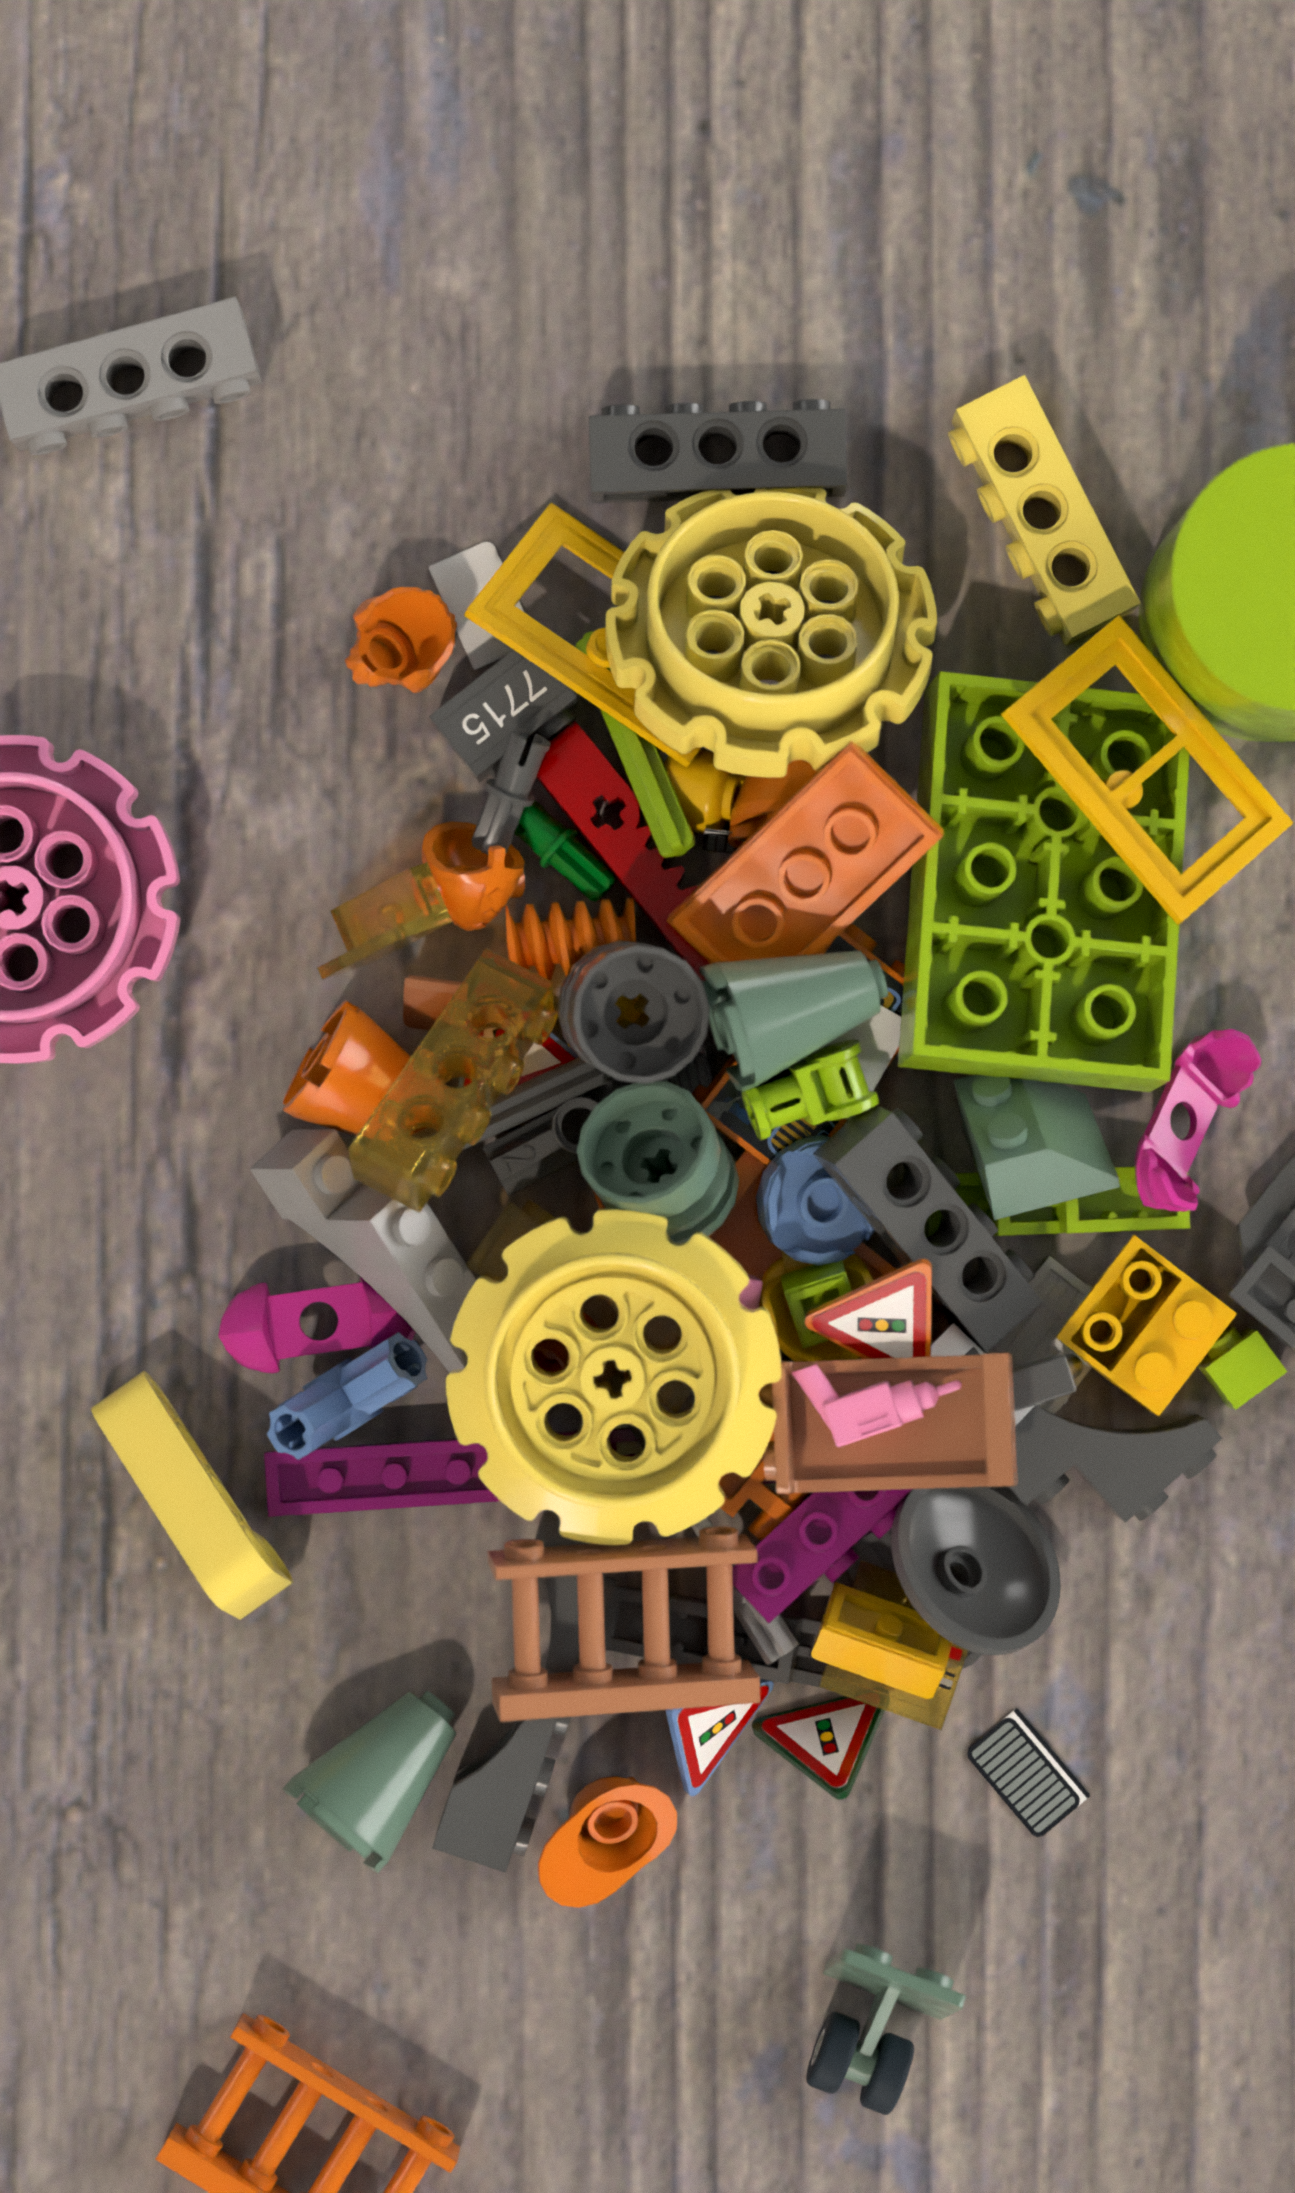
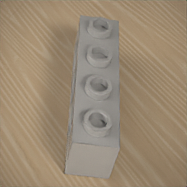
[0,297,263,455]

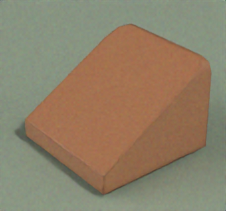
[403,975,472,1034]

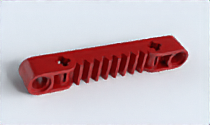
[536,721,710,982]

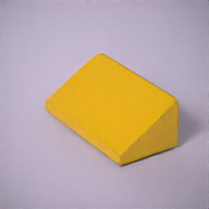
[811,1582,952,1699]

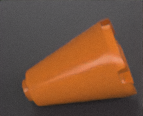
[282,1000,457,1147]

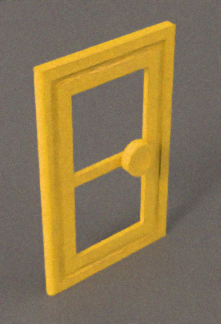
[464,502,723,768]
[1001,615,1294,925]

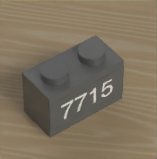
[429,650,579,783]

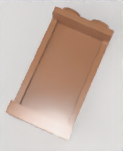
[761,1353,1018,1494]

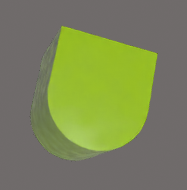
[1138,443,1295,742]

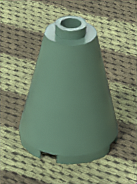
[699,951,888,1092]
[283,1691,457,1874]

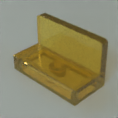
[317,862,452,980]

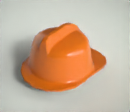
[538,1776,677,1908]

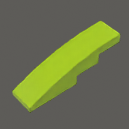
[924,1167,1191,1237]

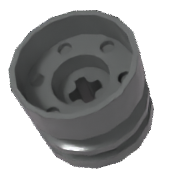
[557,940,710,1084]

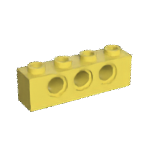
[948,375,1141,646]

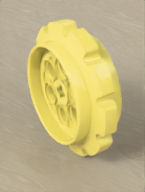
[605,488,937,778]
[446,1208,781,1545]

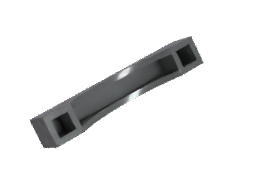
[432,1487,635,1873]

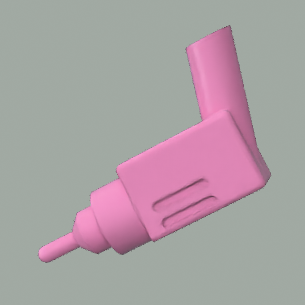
[792,1364,962,1447]

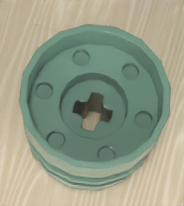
[577,1081,739,1243]

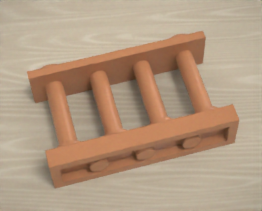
[488,1526,760,1722]

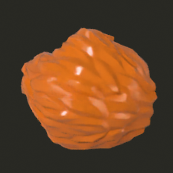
[344,587,457,693]

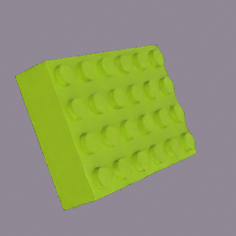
[898,671,1193,1092]

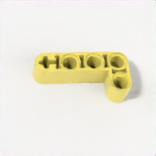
[91,1371,294,1620]

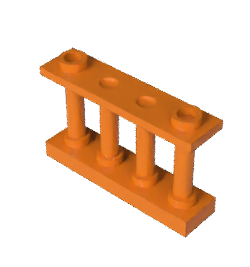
[155,2013,460,2193]

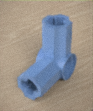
[267,1332,428,1460]

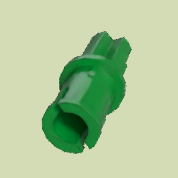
[515,800,616,902]

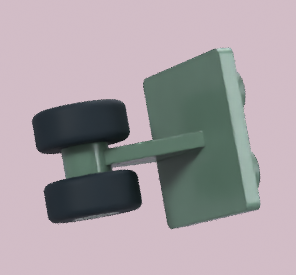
[806,1944,967,2115]

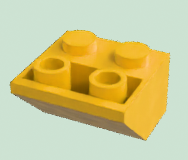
[1055,1235,1237,1416]

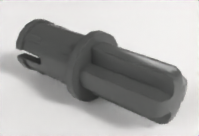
[471,728,551,855]

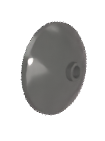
[891,1486,1061,1655]

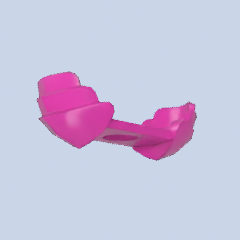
[1135,1029,1262,1211]
[218,1277,416,1374]

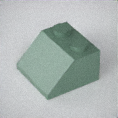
[954,1075,1120,1220]

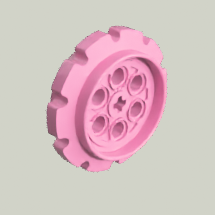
[0,735,181,1064]

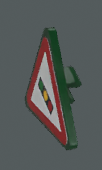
[751,1688,889,1800]

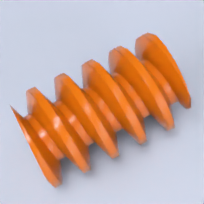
[506,898,636,985]

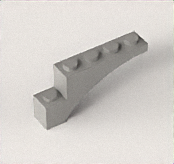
[250,1129,476,1373]

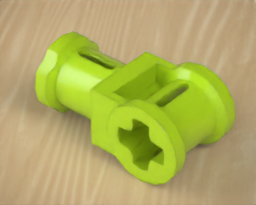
[741,1039,879,1141]

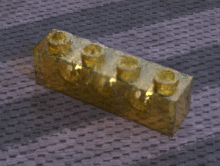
[348,948,558,1213]

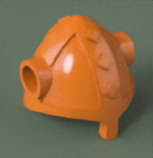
[417,821,525,931]

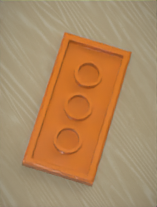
[667,741,944,964]

